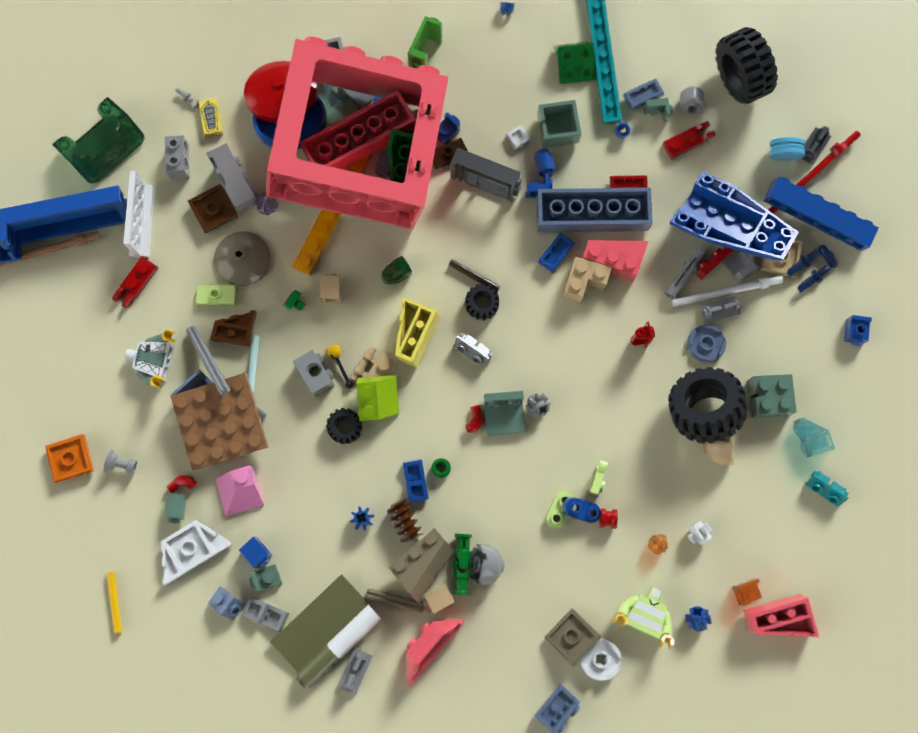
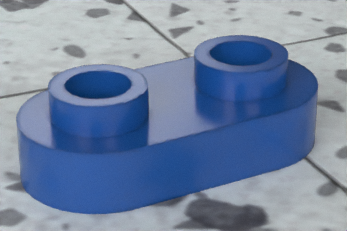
[562,497,601,523]

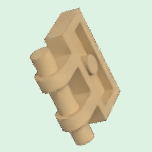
[350,346,398,382]

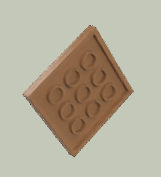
[170,373,269,471]

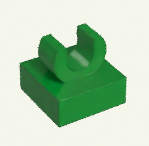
[282,289,306,311]

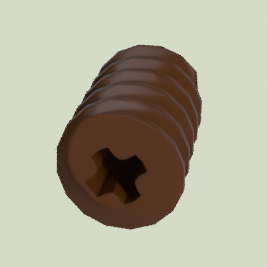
[387,498,424,543]

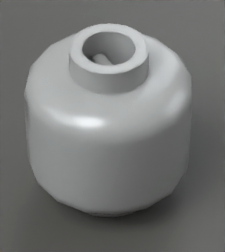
[680,86,704,115]

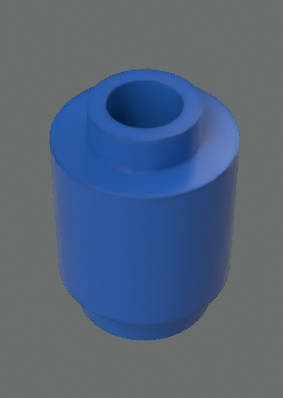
[534,148,556,178]

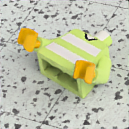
[612,587,674,650]

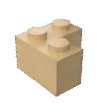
[563,256,612,303]

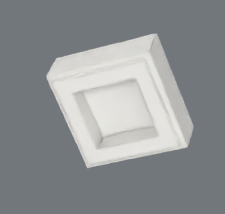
[505,125,531,151]

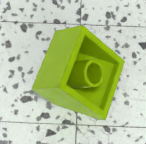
[356,375,399,421]

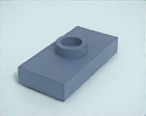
[623,78,664,111]

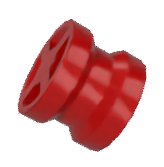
[599,508,618,529]

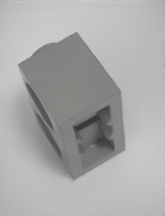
[165,135,190,180]

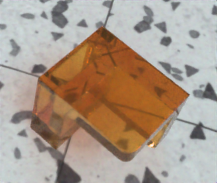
[732,578,762,606]

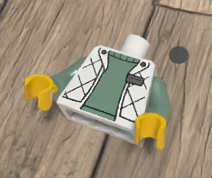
[125,329,176,390]

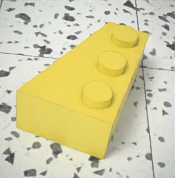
[395,297,441,368]

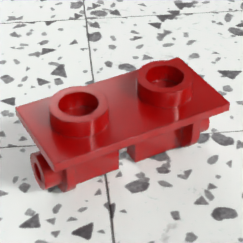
[630,321,655,349]

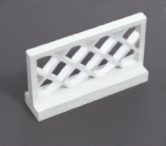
[123,171,155,258]

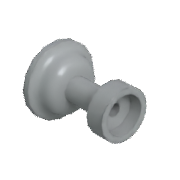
[103,450,137,475]

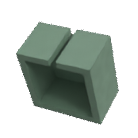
[537,100,581,148]
[747,374,797,418]

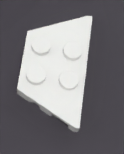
[161,520,233,585]

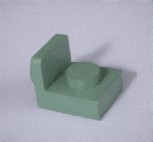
[643,98,673,122]
[249,564,283,592]

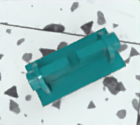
[805,470,849,507]

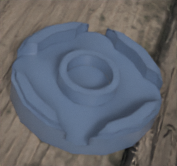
[687,324,726,363]

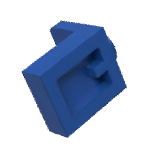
[437,112,460,145]
[526,174,553,198]

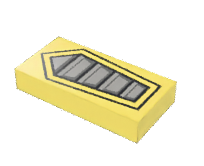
[199,98,223,137]

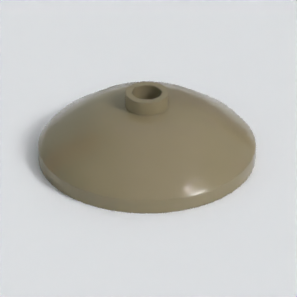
[214,232,270,286]

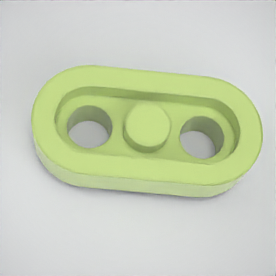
[546,491,574,529]

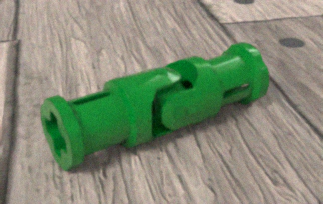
[452,534,472,595]

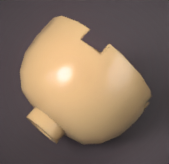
[703,436,734,465]

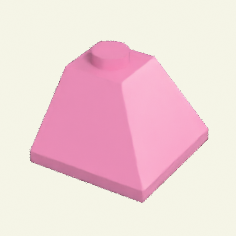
[216,465,264,517]

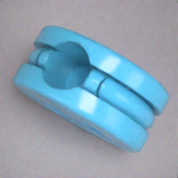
[769,137,805,161]

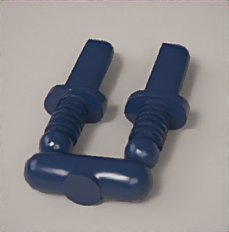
[787,245,838,293]

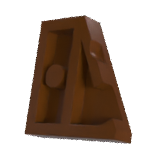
[211,310,257,347]

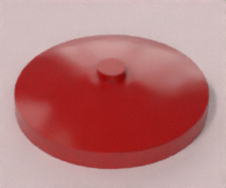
[244,61,318,123]

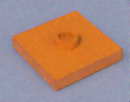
[45,434,94,483]

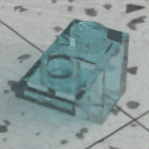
[793,417,835,458]

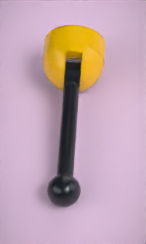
[325,344,353,389]

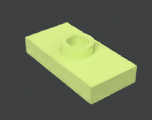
[196,285,236,305]

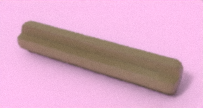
[366,588,424,612]

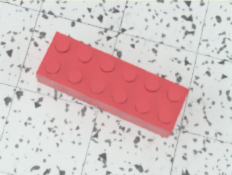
[299,90,416,169]

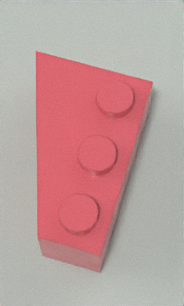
[582,240,649,282]
[743,594,819,637]

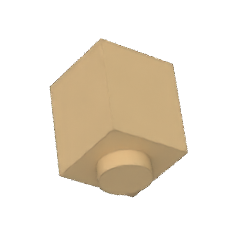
[320,273,342,303]
[423,584,455,614]

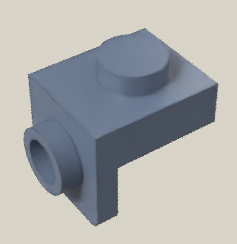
[208,586,245,620]

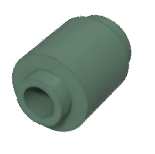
[164,494,186,523]

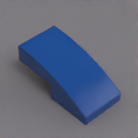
[403,459,429,503]

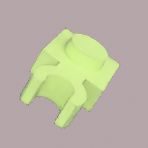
[588,460,608,496]

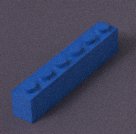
[763,177,879,251]

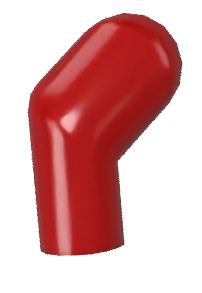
[465,405,484,433]
[166,475,197,494]

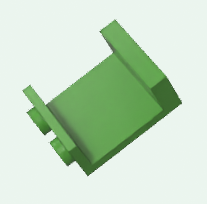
[407,16,443,69]

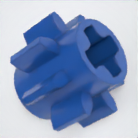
[350,506,375,531]
[685,606,712,632]

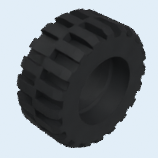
[715,27,778,104]
[668,367,748,444]

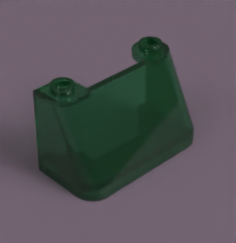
[52,97,145,184]

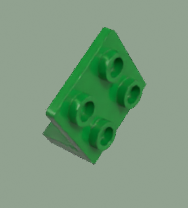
[554,41,595,84]

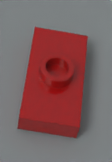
[609,175,648,188]

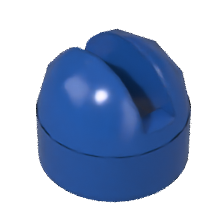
[500,2,515,16]
[615,123,630,138]

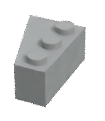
[206,143,258,213]

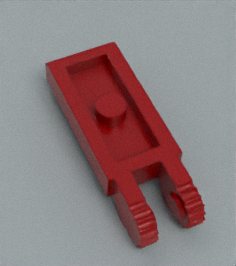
[662,121,716,159]
[112,256,158,308]

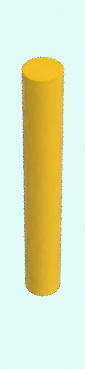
[106,572,122,633]

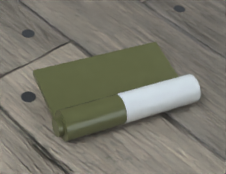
[270,574,382,688]

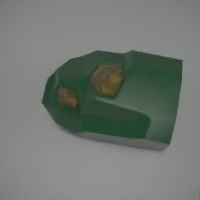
[381,256,412,285]

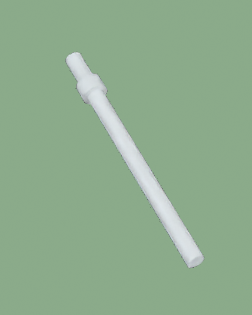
[671,276,783,307]

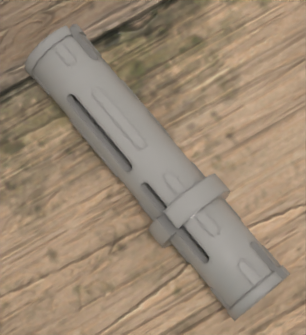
[664,248,706,299]

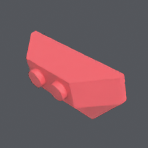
[406,619,464,686]

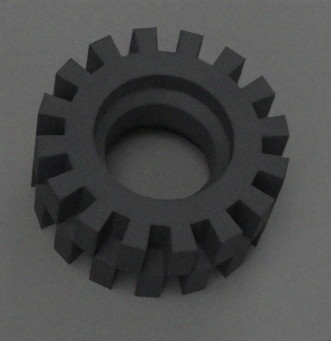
[465,284,499,320]
[326,408,362,444]

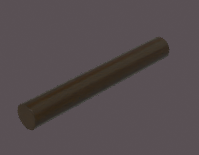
[449,259,501,293]

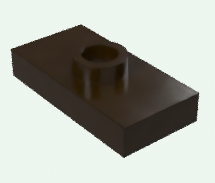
[433,138,468,170]

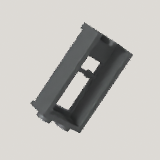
[450,148,522,202]

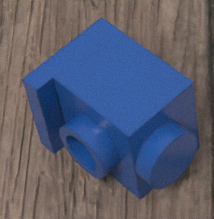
[844,315,872,346]

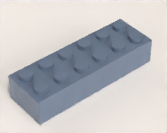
[536,188,653,232]

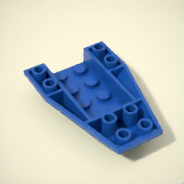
[669,171,799,261]

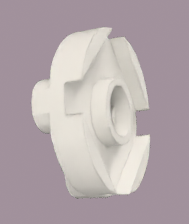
[581,638,621,680]

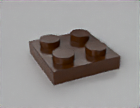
[188,184,239,234]

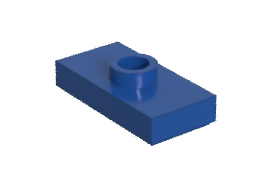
[538,232,575,273]

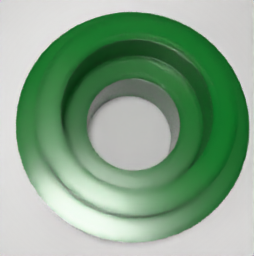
[431,458,451,478]

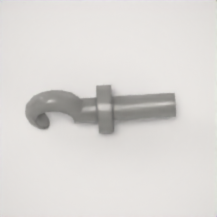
[175,88,199,108]

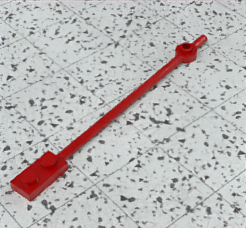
[696,131,861,280]

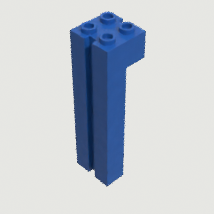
[0,185,127,264]

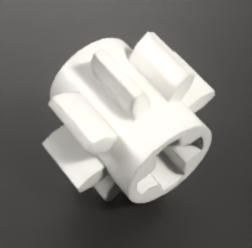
[687,521,713,545]

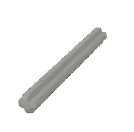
[186,326,230,395]

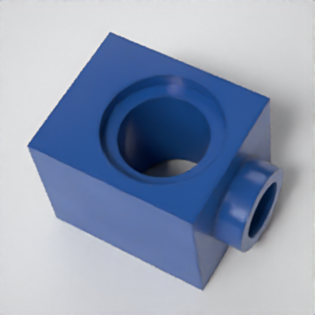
[239,536,272,568]

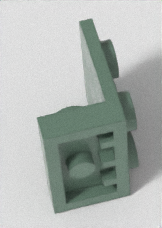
[484,391,525,436]

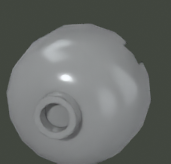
[470,544,504,585]

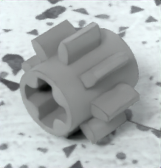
[525,393,551,417]

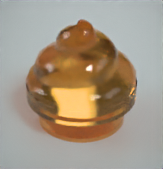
[648,534,668,555]

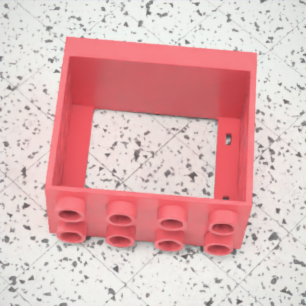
[265,36,449,230]

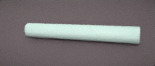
[248,335,260,393]

